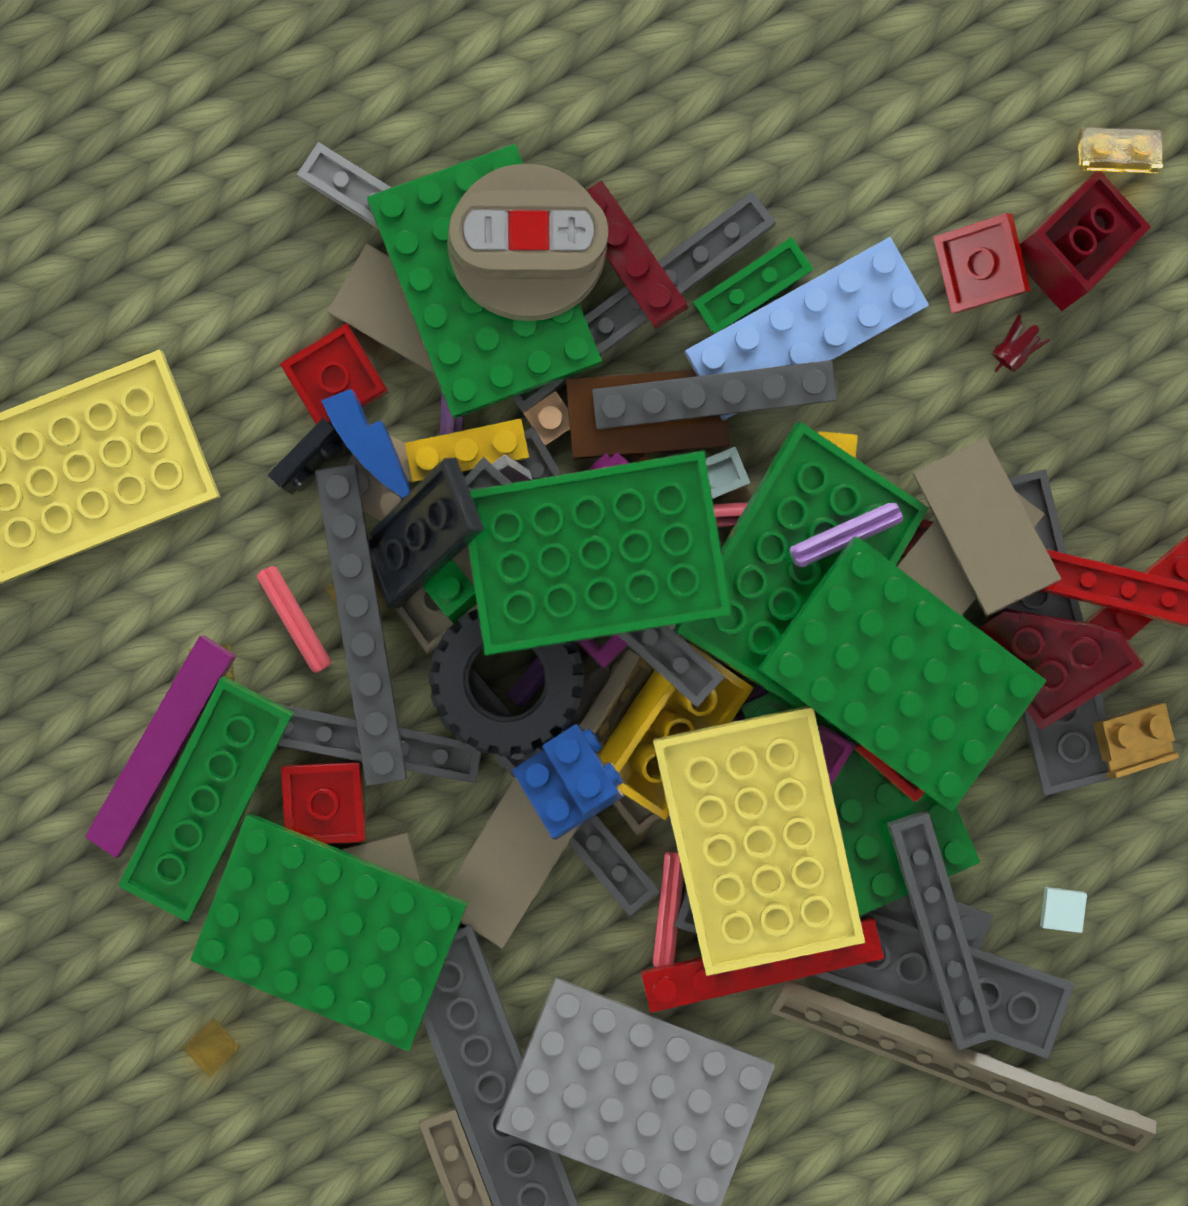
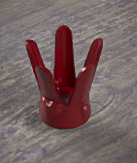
[991,314,1050,373]

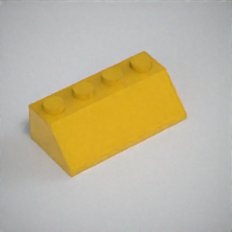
[598,642,754,820]

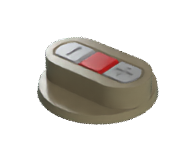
[447,164,608,321]

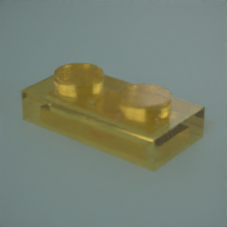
[1078,127,1163,173]

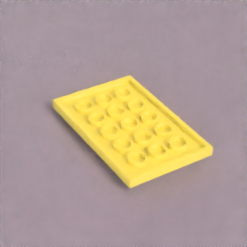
[0,349,220,584]
[653,706,865,976]

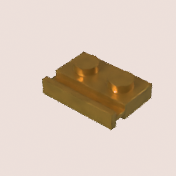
[1093,703,1179,779]

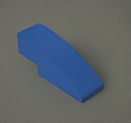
[322,389,412,498]

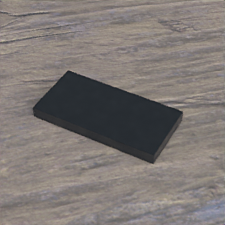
[368,458,484,609]

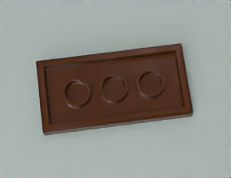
[565,370,730,459]

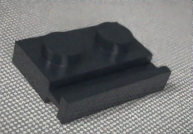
[267,418,344,495]

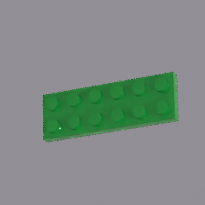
[118,676,294,922]

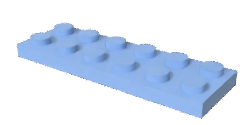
[684,237,929,421]

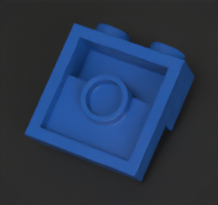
[512,724,624,840]

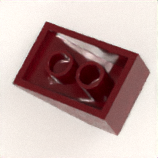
[1019,169,1151,312]

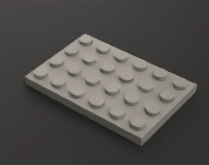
[496,977,775,1206]

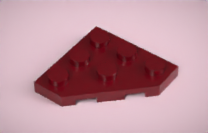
[977,608,1144,730]

